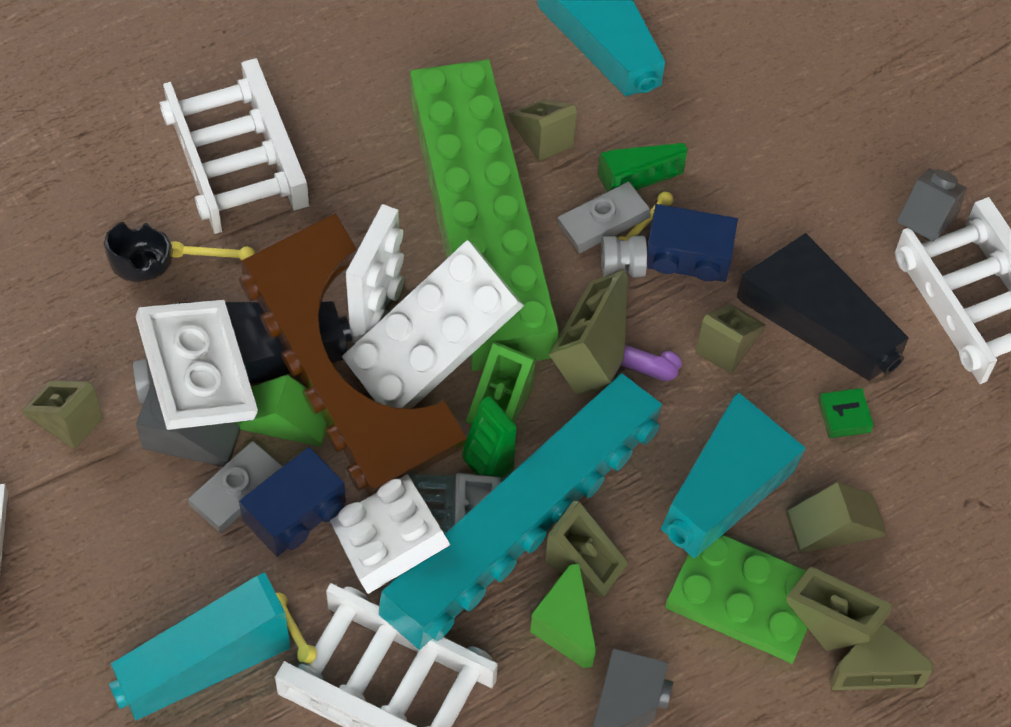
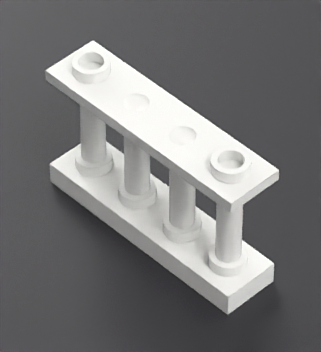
[159,58,309,234]
[895,197,1011,384]
[275,583,498,727]

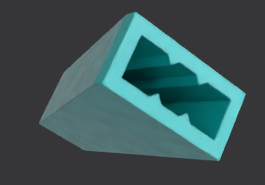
[536,0,665,97]
[661,393,806,559]
[108,572,291,721]

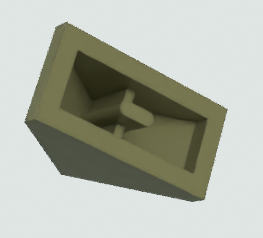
[508,99,577,162]
[695,304,766,374]
[22,380,103,450]
[786,482,886,554]
[545,501,629,597]
[787,566,893,651]
[830,623,933,690]

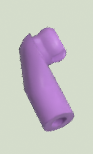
[620,345,682,382]

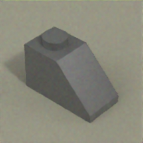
[897,168,967,241]
[136,386,240,467]
[593,648,674,727]

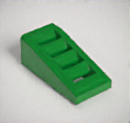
[598,143,688,192]
[462,396,517,477]

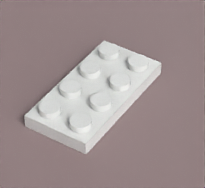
[342,240,524,409]

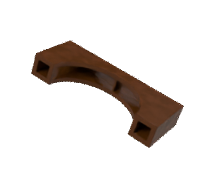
[239,213,467,497]

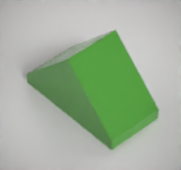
[465,342,536,425]
[236,375,328,447]
[530,564,596,668]

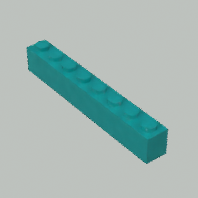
[378,373,662,650]

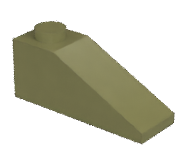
[549,269,628,394]

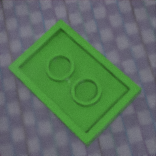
[665,535,808,664]

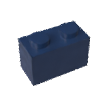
[647,204,738,282]
[239,447,346,557]

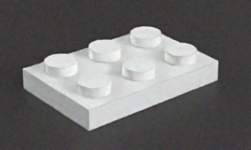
[346,204,405,343]
[136,300,258,430]
[330,474,450,594]

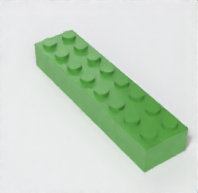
[410,59,559,371]

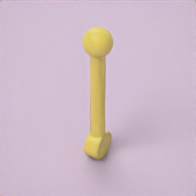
[618,191,673,241]
[171,241,255,260]
[276,592,317,664]

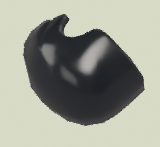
[104,222,173,282]

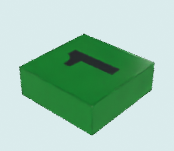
[818,388,874,439]

